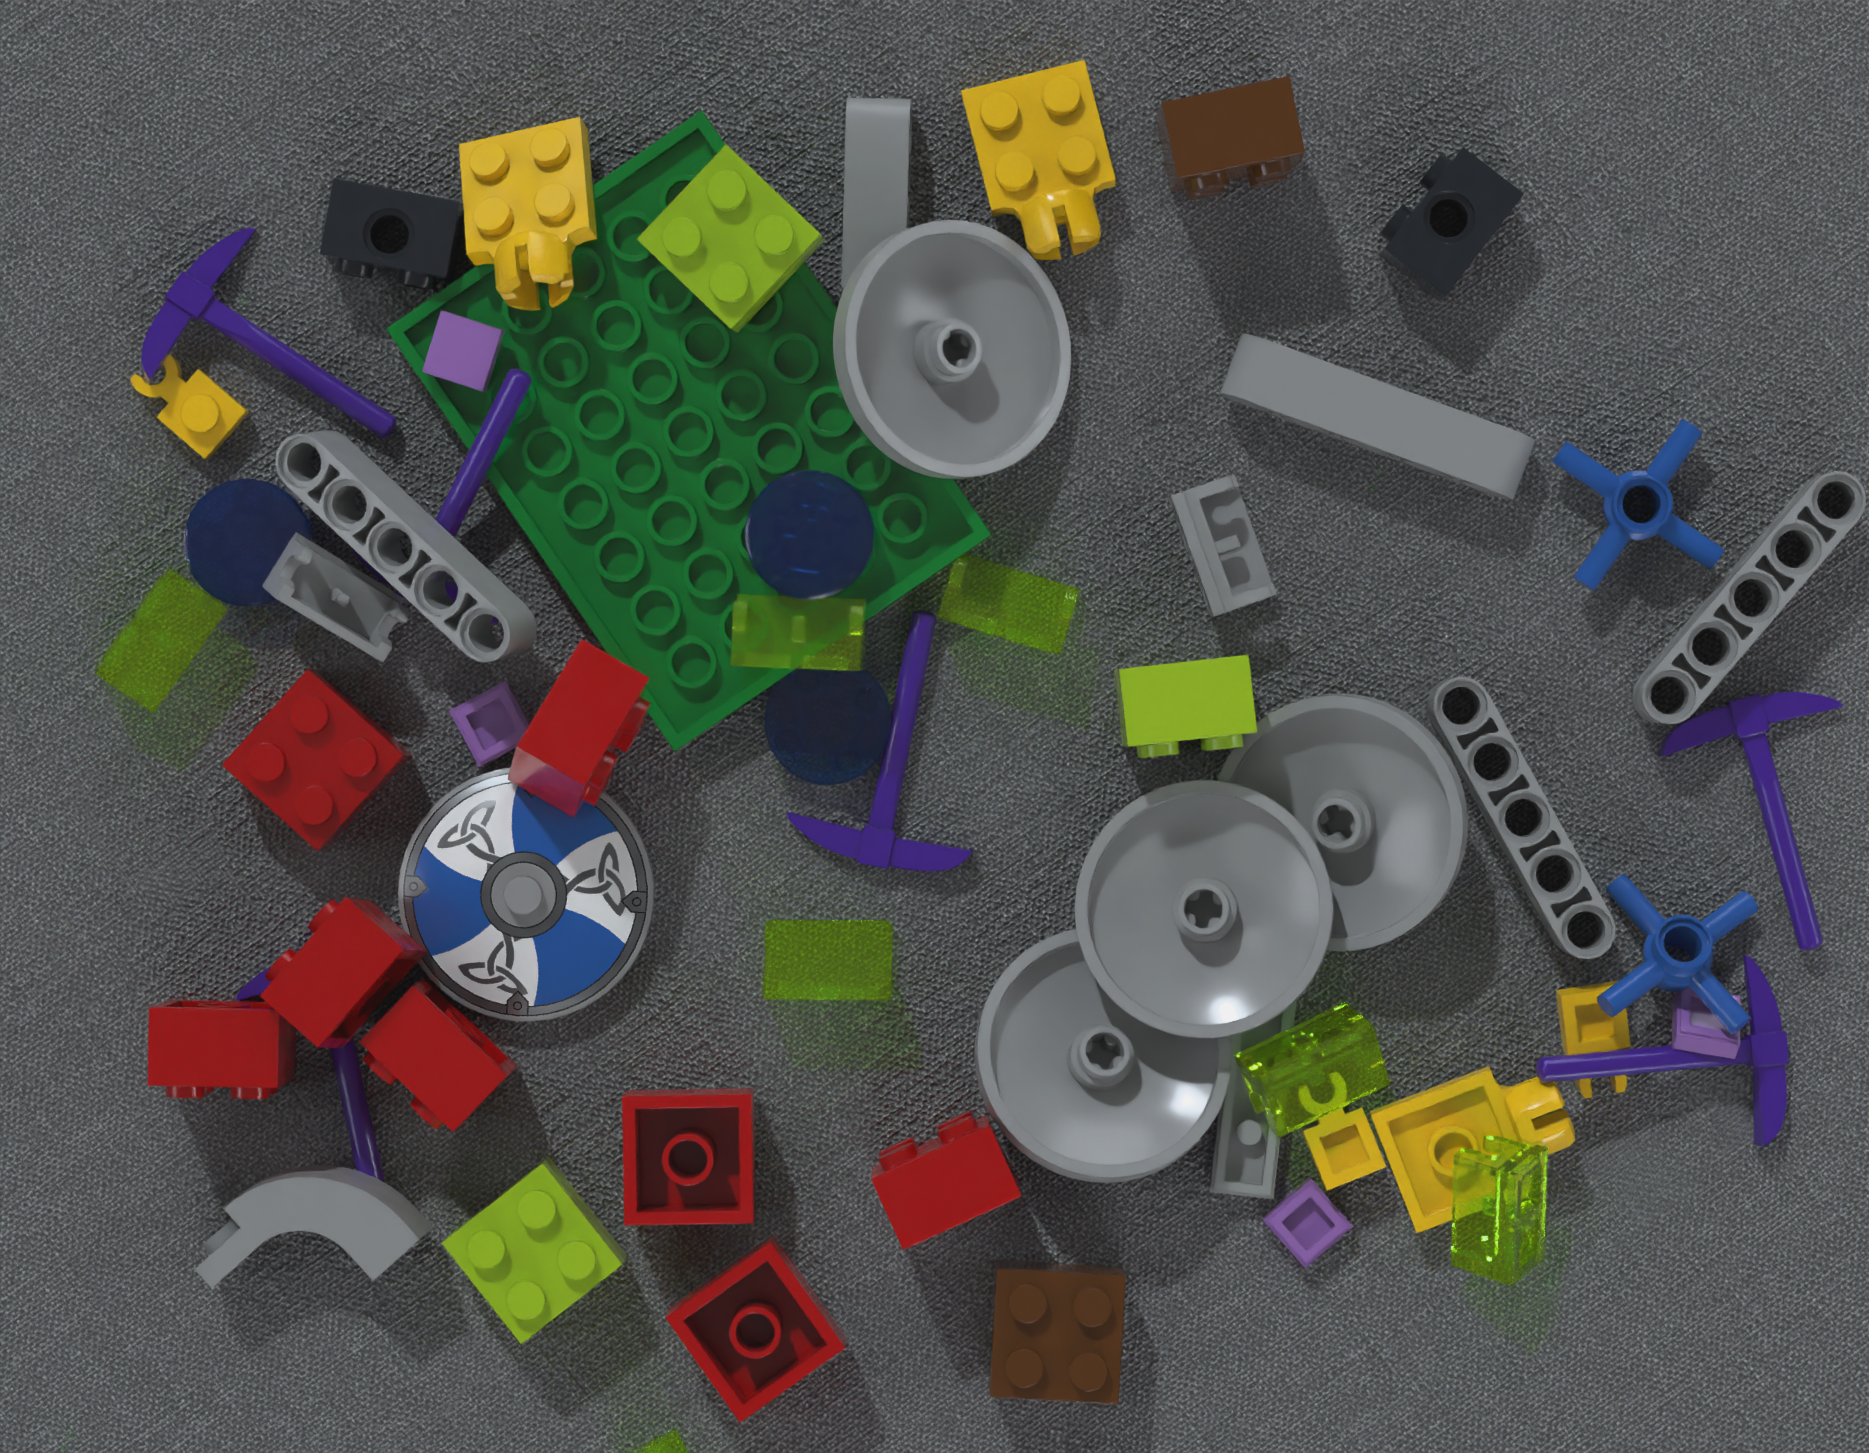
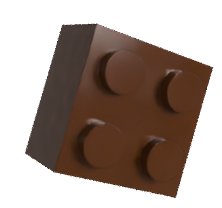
[1155,76,1305,200]
[989,1260,1126,1404]

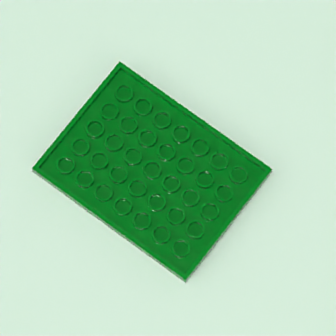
[386,110,992,752]

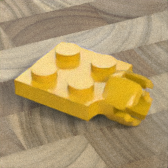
[961,60,1116,260]
[459,117,597,311]
[1370,1066,1575,1233]

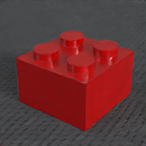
[507,639,651,818]
[222,669,412,851]
[260,897,427,1048]
[359,978,518,1132]
[147,1000,296,1099]
[622,1088,756,1226]
[871,1110,1022,1250]
[665,1234,847,1423]

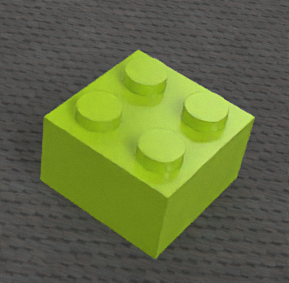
[637,144,826,333]
[1114,655,1257,758]
[442,1157,627,1344]

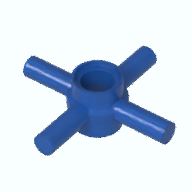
[1552,419,1724,591]
[1597,874,1758,1035]

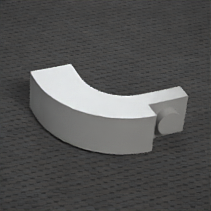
[194,1165,433,1288]

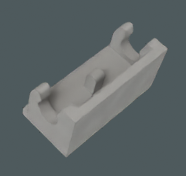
[1168,474,1277,618]
[262,532,409,662]

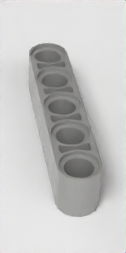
[839,97,912,397]
[1220,333,1535,501]
[275,430,537,663]
[1632,471,1866,724]
[1427,677,1616,959]

